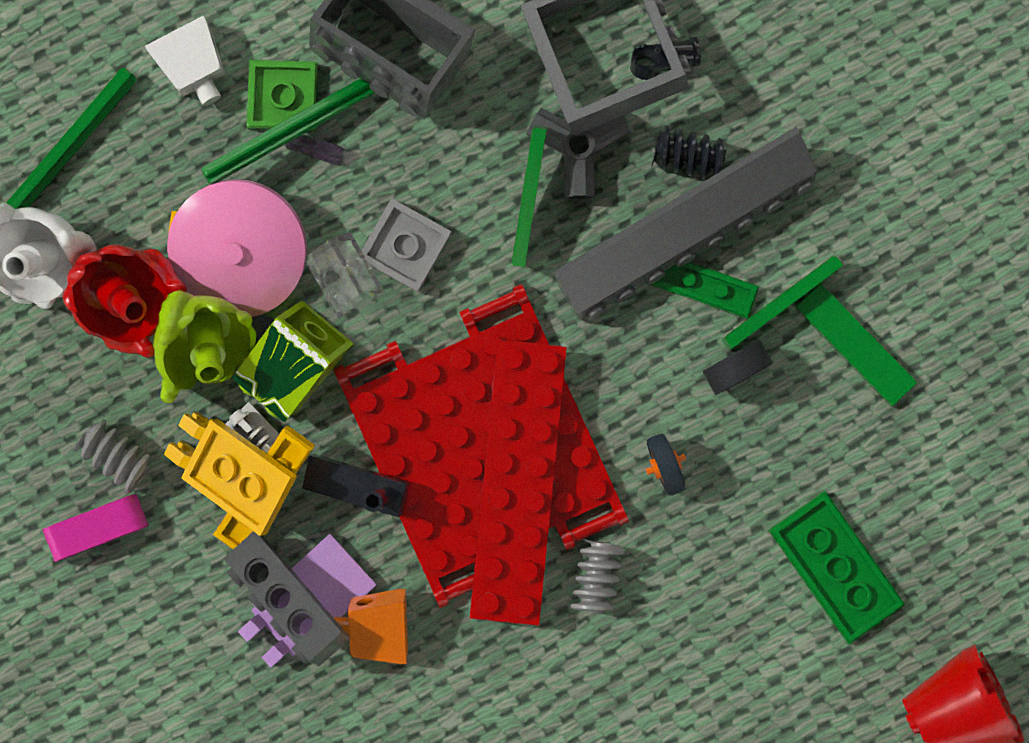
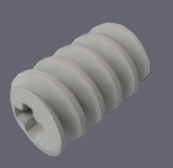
[73,420,151,494]
[570,539,625,614]

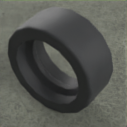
[703,340,773,395]

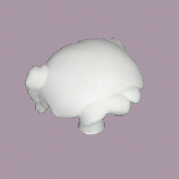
[0,203,97,309]

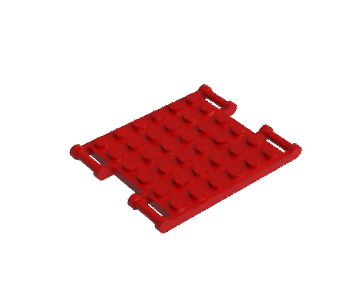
[333,284,629,608]

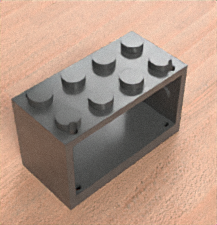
[309,0,475,120]

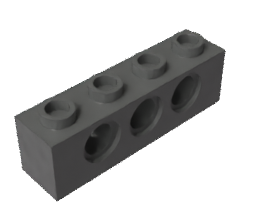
[223,531,351,667]

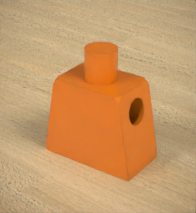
[333,589,408,664]

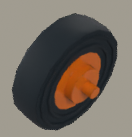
[645,433,687,496]

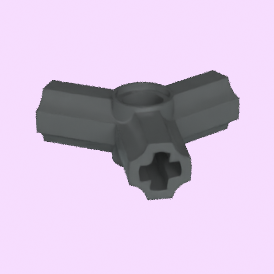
[526,108,631,199]

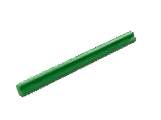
[6,68,137,209]
[201,78,375,185]

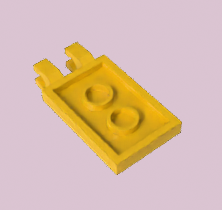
[164,412,297,536]

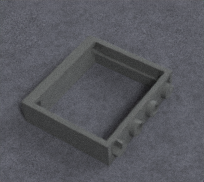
[520,0,692,136]

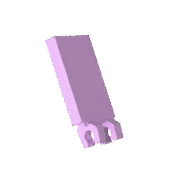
[238,533,377,668]

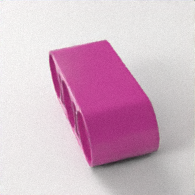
[42,493,149,562]

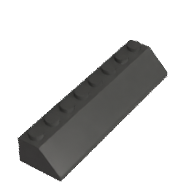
[554,127,817,321]

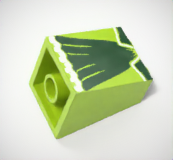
[232,300,354,423]

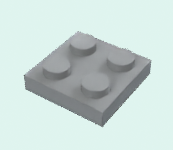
[358,198,452,292]

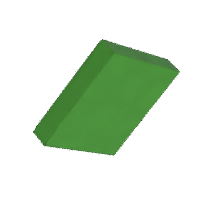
[247,60,319,132]

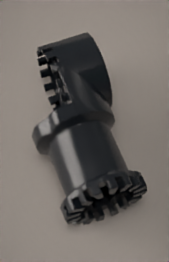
[630,37,701,80]

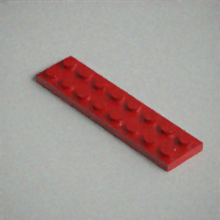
[469,340,567,625]

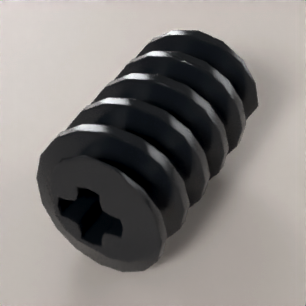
[651,125,727,180]

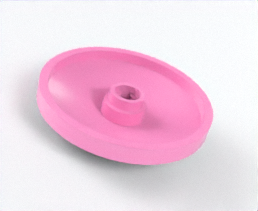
[167,179,307,317]

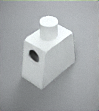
[145,16,225,106]

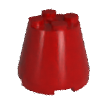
[902,644,1025,743]

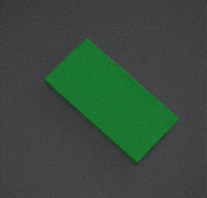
[768,491,905,644]

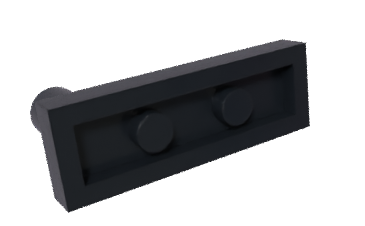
[302,454,410,517]

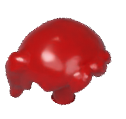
[63,245,187,358]

